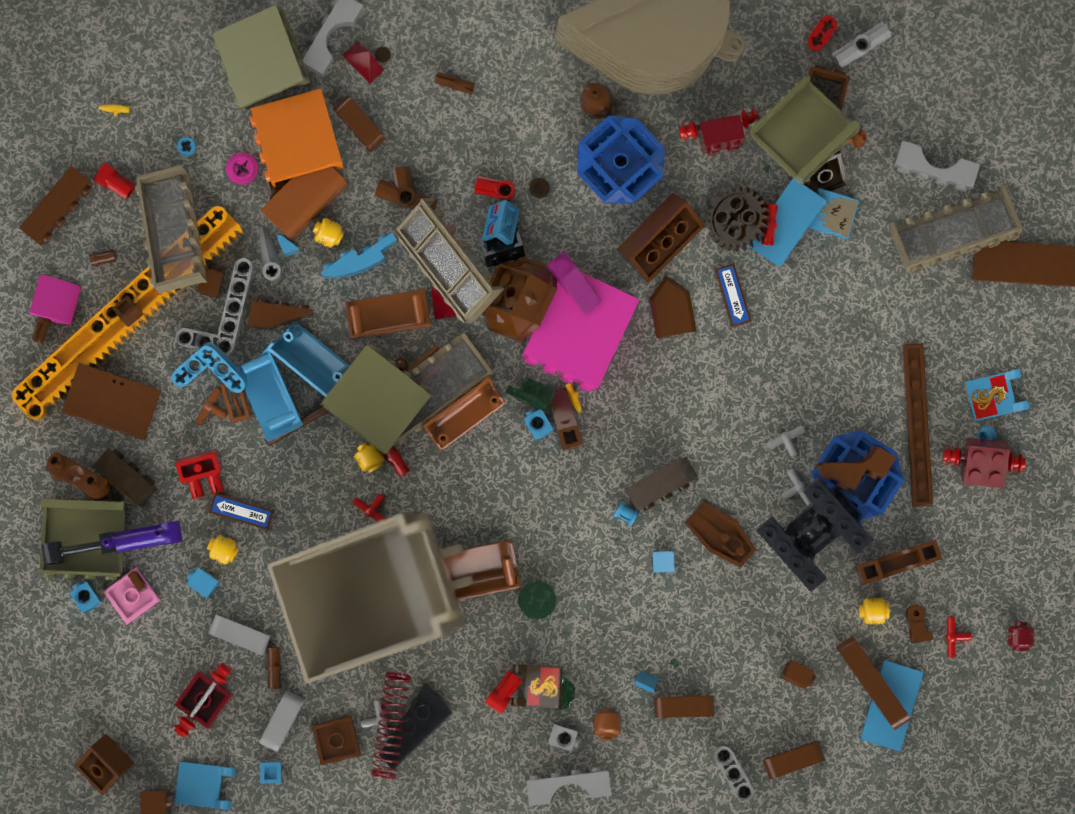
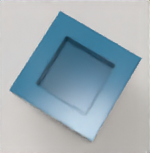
[260,762,282,784]

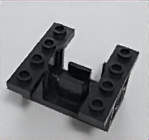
[756,477,874,592]

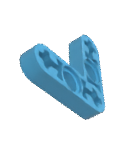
[171,342,248,393]

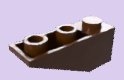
[248,299,314,330]
[546,388,583,452]

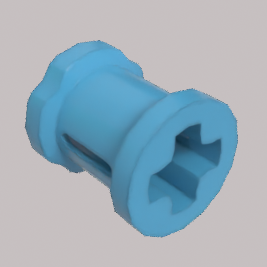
[613,501,640,526]

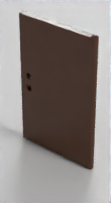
[61,363,161,440]

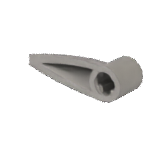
[260,226,282,283]

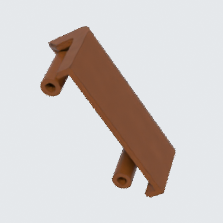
[260,167,348,243]
[345,288,432,341]
[423,377,505,451]
[444,539,521,600]

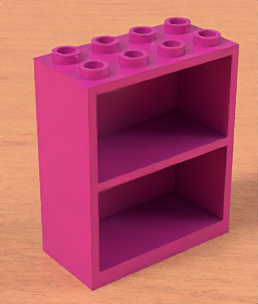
[521,271,639,393]

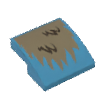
[809,189,859,239]

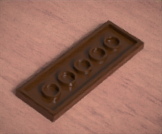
[972,240,1075,287]

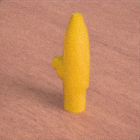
[99,104,130,116]
[565,383,581,413]

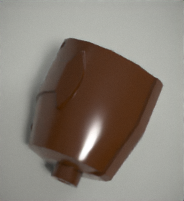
[580,83,612,120]

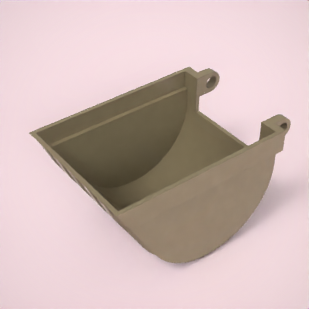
[554,0,746,95]
[267,511,474,684]

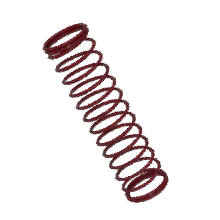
[371,672,411,779]

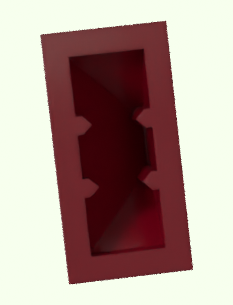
[342,42,384,84]
[431,287,457,320]

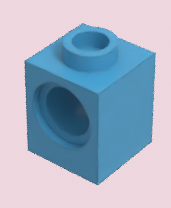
[524,408,554,441]
[186,567,220,599]
[69,581,103,614]

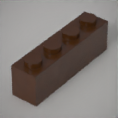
[19,165,93,246]

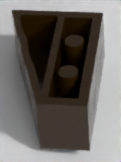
[92,448,157,507]
[626,457,698,511]

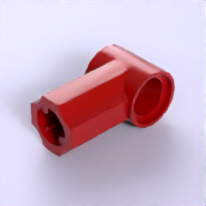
[92,163,135,200]
[474,176,516,201]
[484,670,522,714]

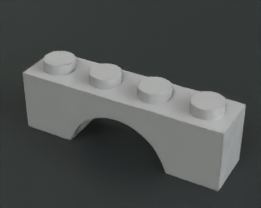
[301,0,364,78]
[893,140,980,192]
[526,766,612,806]

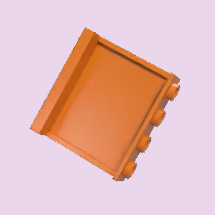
[249,89,344,188]

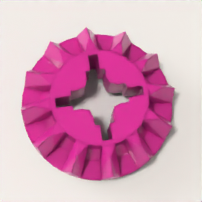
[226,153,259,185]

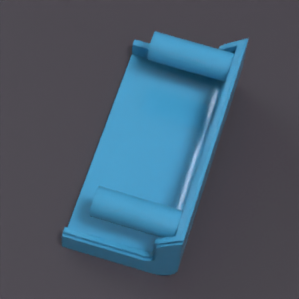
[267,321,350,397]
[238,349,303,442]

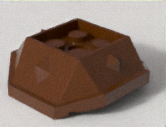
[483,257,557,343]

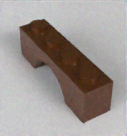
[855,540,942,585]

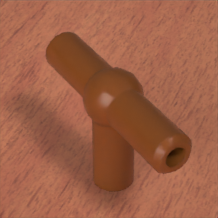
[195,387,228,425]

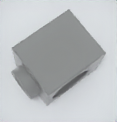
[548,724,580,752]

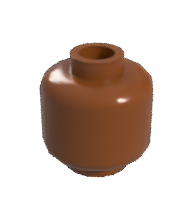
[594,708,621,740]

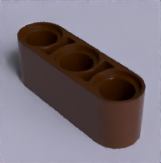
[333,95,386,152]
[654,695,715,718]
[763,740,826,780]

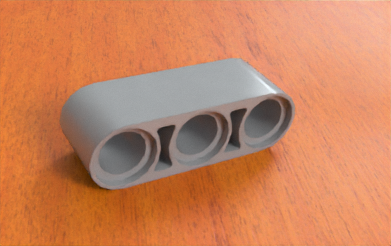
[208,614,271,655]
[259,690,305,753]
[714,746,754,802]

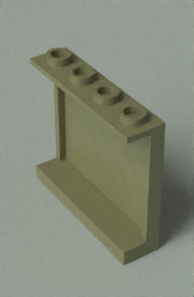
[212,5,310,110]
[749,75,860,186]
[320,345,432,454]
[37,499,127,581]

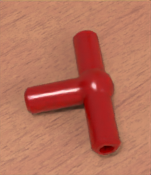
[352,494,387,522]
[945,616,972,658]

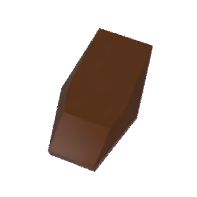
[685,501,756,568]

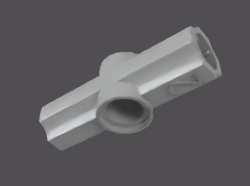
[831,22,892,69]

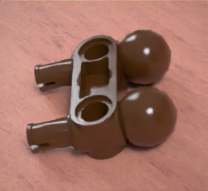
[45,451,110,501]

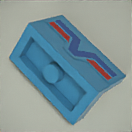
[482,200,520,245]

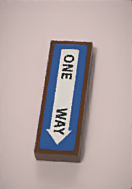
[714,263,751,327]
[209,493,274,530]

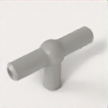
[766,426,805,457]
[781,468,812,506]
[361,699,390,741]

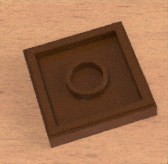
[311,715,361,765]

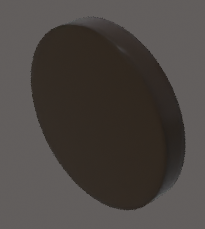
[375,47,391,62]

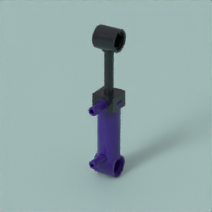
[41,521,183,565]

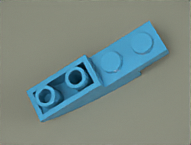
[320,233,397,278]

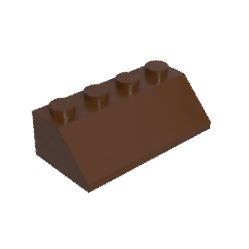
[616,193,705,283]

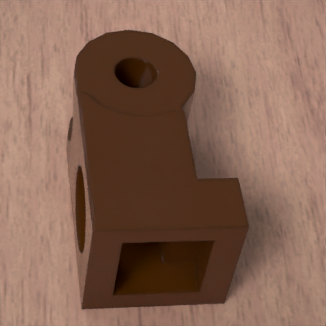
[906,605,934,644]

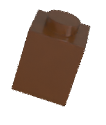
[197,266,225,299]

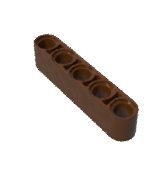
[836,636,911,731]

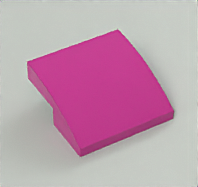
[29,274,81,326]

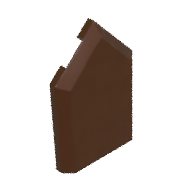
[650,276,697,339]

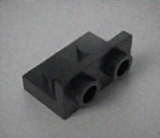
[478,226,525,267]

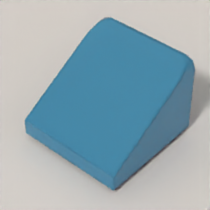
[277,235,300,257]
[653,551,675,573]
[634,670,658,693]

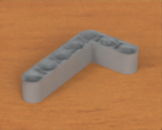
[175,258,254,357]

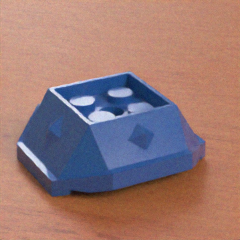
[577,116,665,204]
[812,430,904,520]

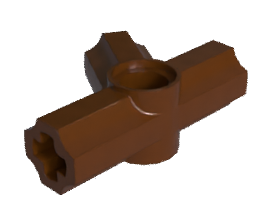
[375,166,438,210]

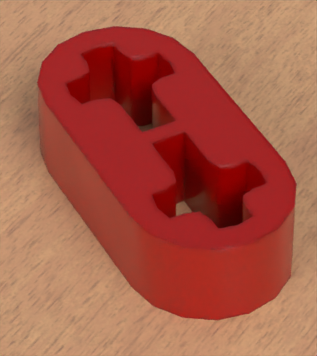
[807,16,837,52]

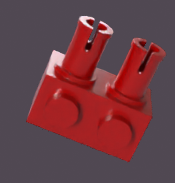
[175,448,224,499]

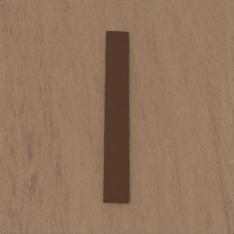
[902,344,933,507]

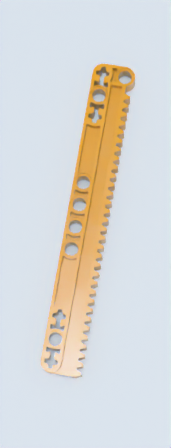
[12,206,244,421]

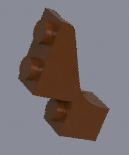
[814,446,896,491]

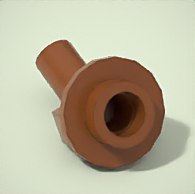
[845,128,867,147]

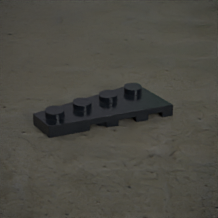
[379,683,453,769]

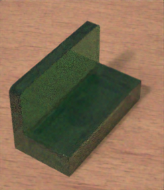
[505,377,556,412]

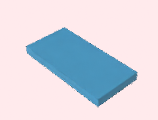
[748,178,827,268]
[860,660,924,751]

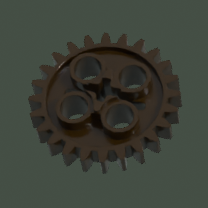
[705,186,770,252]

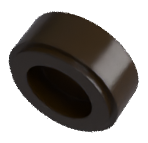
[529,178,550,199]

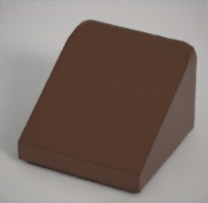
[112,295,143,327]

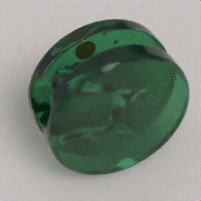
[518,581,556,620]

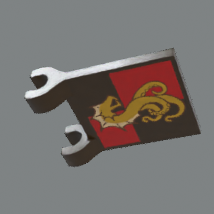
[511,664,563,709]

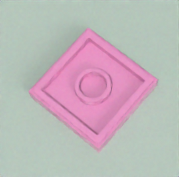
[103,567,161,625]

